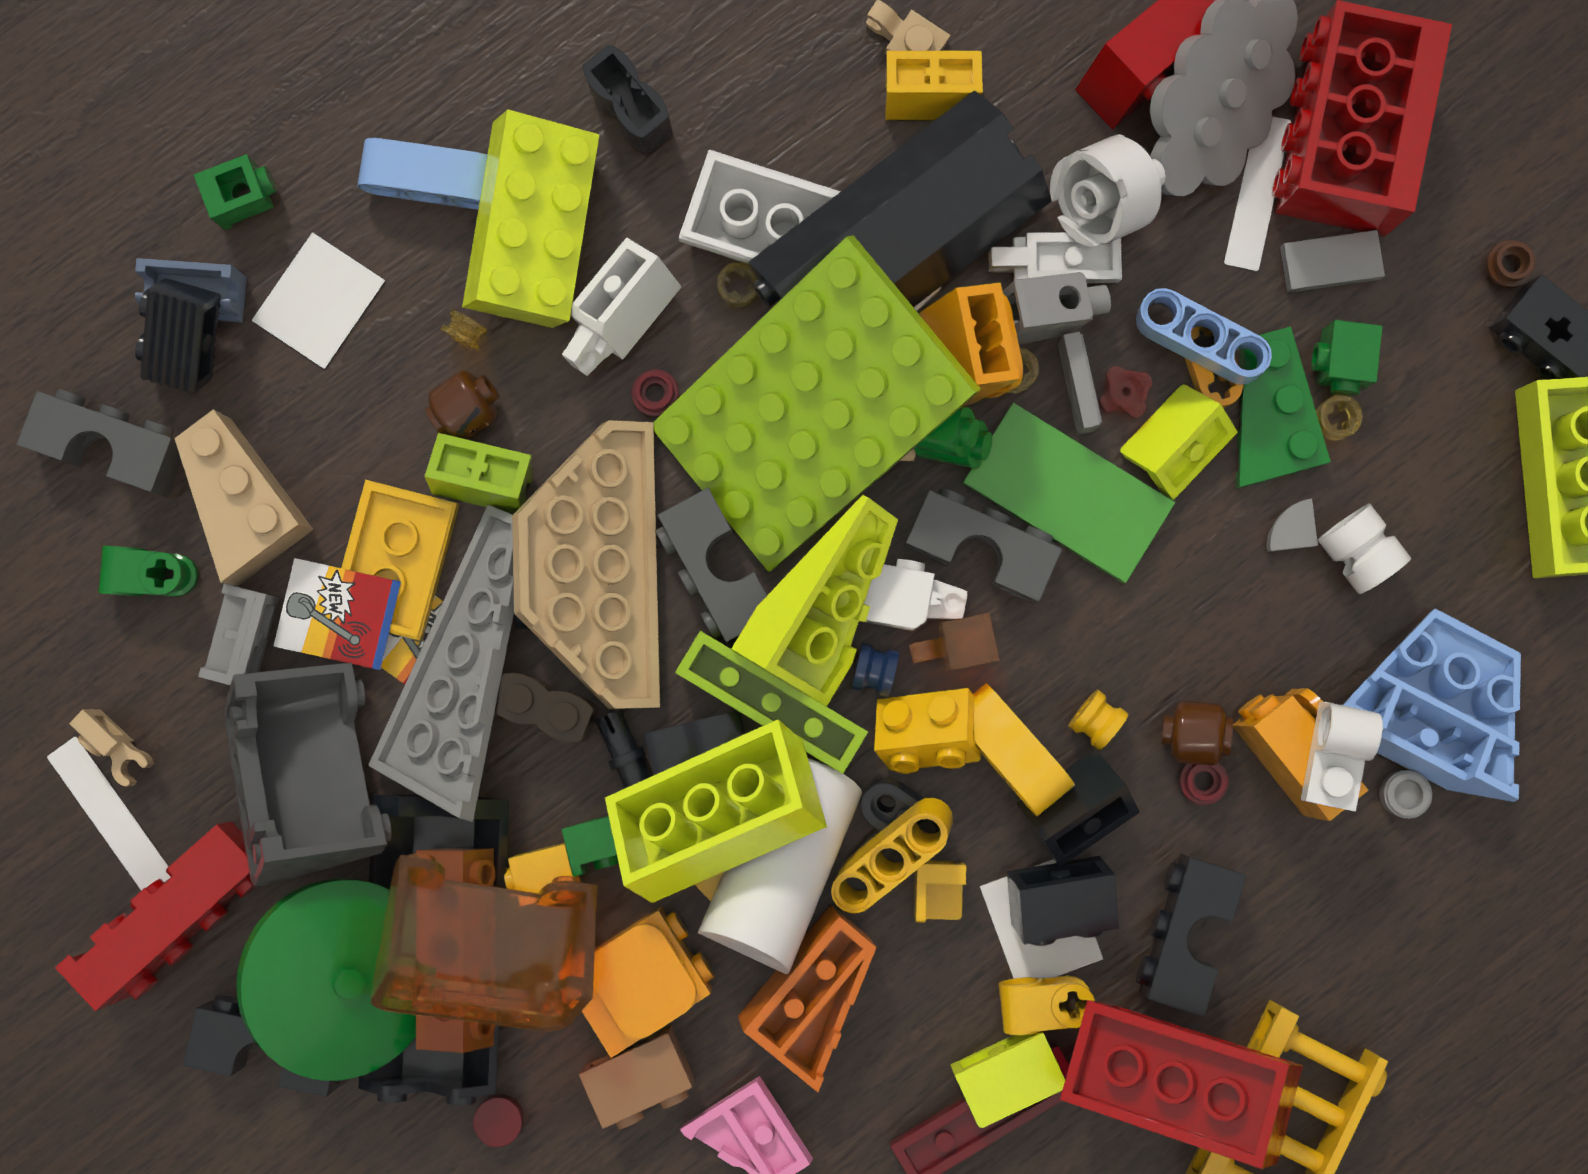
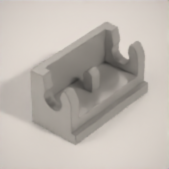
[198,584,280,685]

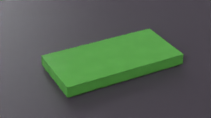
[962,403,1176,584]

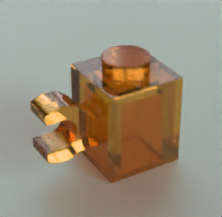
[909,613,999,671]

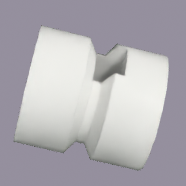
[1318,504,1411,594]

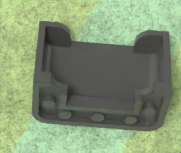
[225,663,391,887]

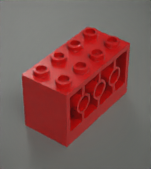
[1272,0,1452,237]
[1060,1000,1303,1169]

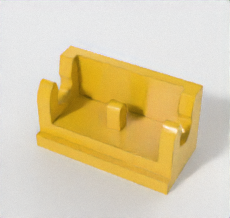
[885,51,983,120]

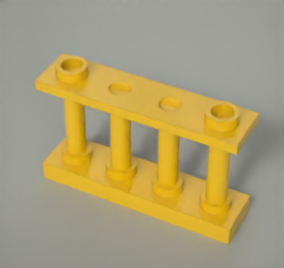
[1185,1000,1388,1174]

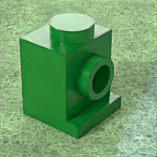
[194,154,277,230]
[561,815,619,877]

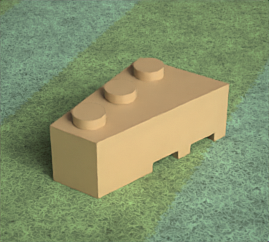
[174,409,314,586]

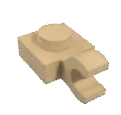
[865,0,950,54]
[69,709,154,787]

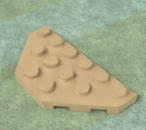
[512,420,660,709]

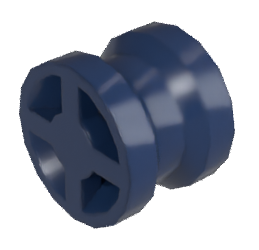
[851,643,900,697]

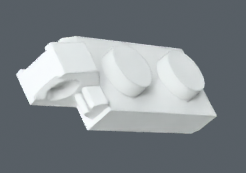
[988,232,1122,283]

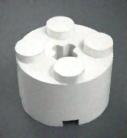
[1050,134,1166,246]

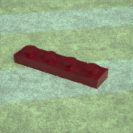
[890,1043,1069,1174]

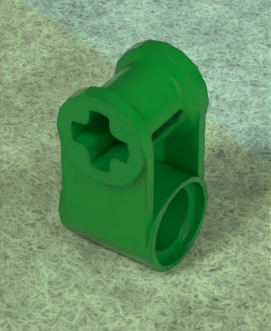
[98,546,199,597]

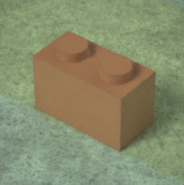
[578,1025,695,1129]

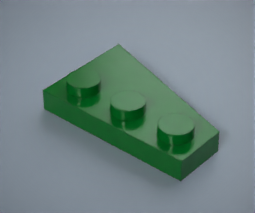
[1235,326,1331,490]

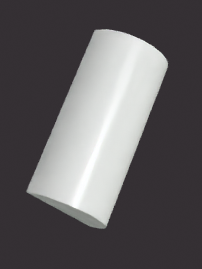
[679,150,840,264]
[698,758,862,974]

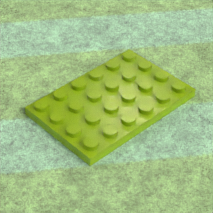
[653,235,981,572]

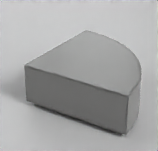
[1266,499,1318,552]

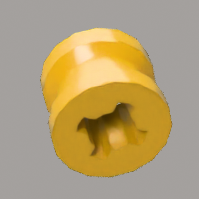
[1068,690,1129,751]

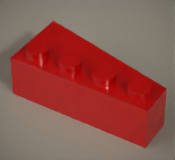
[55,821,256,1011]

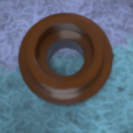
[1485,240,1535,288]

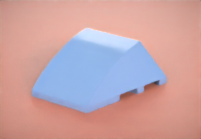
[1343,609,1521,802]

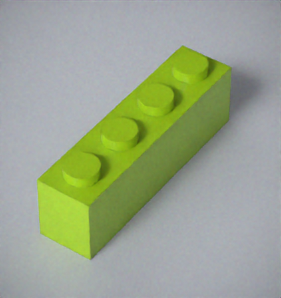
[675,631,868,774]

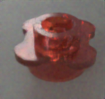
[1100,366,1152,418]

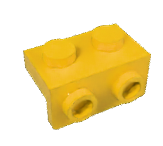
[874,688,981,774]

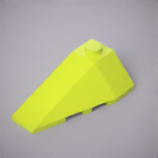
[731,495,898,707]

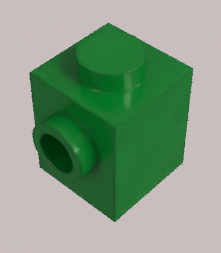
[1311,320,1383,396]

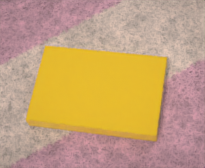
[341,479,460,641]

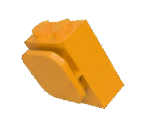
[918,283,1023,406]
[1233,688,1369,821]
[559,906,715,1058]

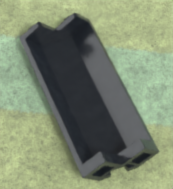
[748,90,1051,307]
[358,794,509,1106]

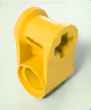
[999,975,1095,1035]

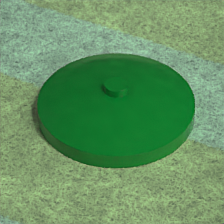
[236,878,416,1081]

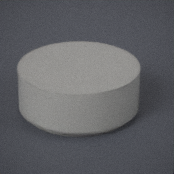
[1379,770,1432,819]

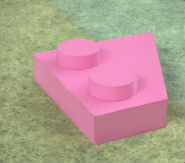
[680,1076,813,1174]

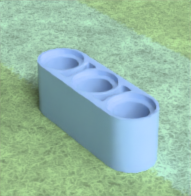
[357,138,487,210]
[1136,288,1272,385]

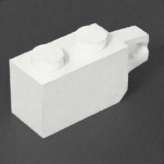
[562,238,681,376]
[861,559,967,631]

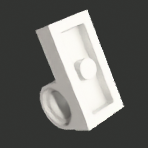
[1301,702,1383,812]

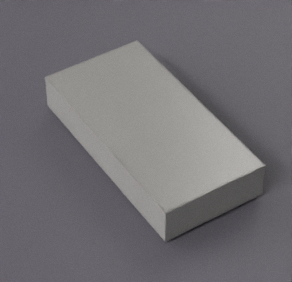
[1280,230,1385,293]
[1057,331,1102,435]

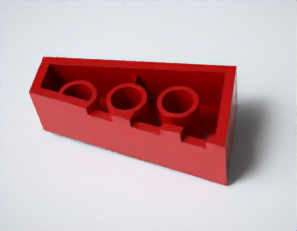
[1075,0,1248,130]

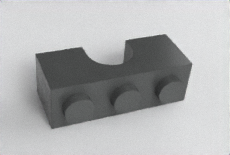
[16,388,181,497]
[655,488,767,644]
[904,488,1062,604]

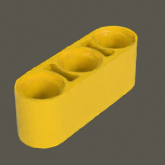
[973,683,1075,817]
[831,798,953,913]

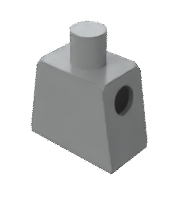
[1003,272,1111,345]

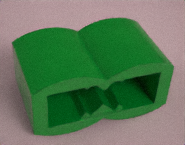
[914,406,992,469]

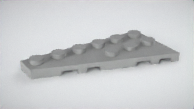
[368,505,514,822]

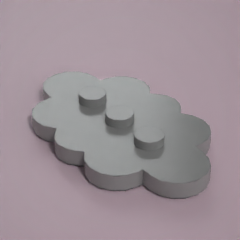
[1150,0,1298,196]

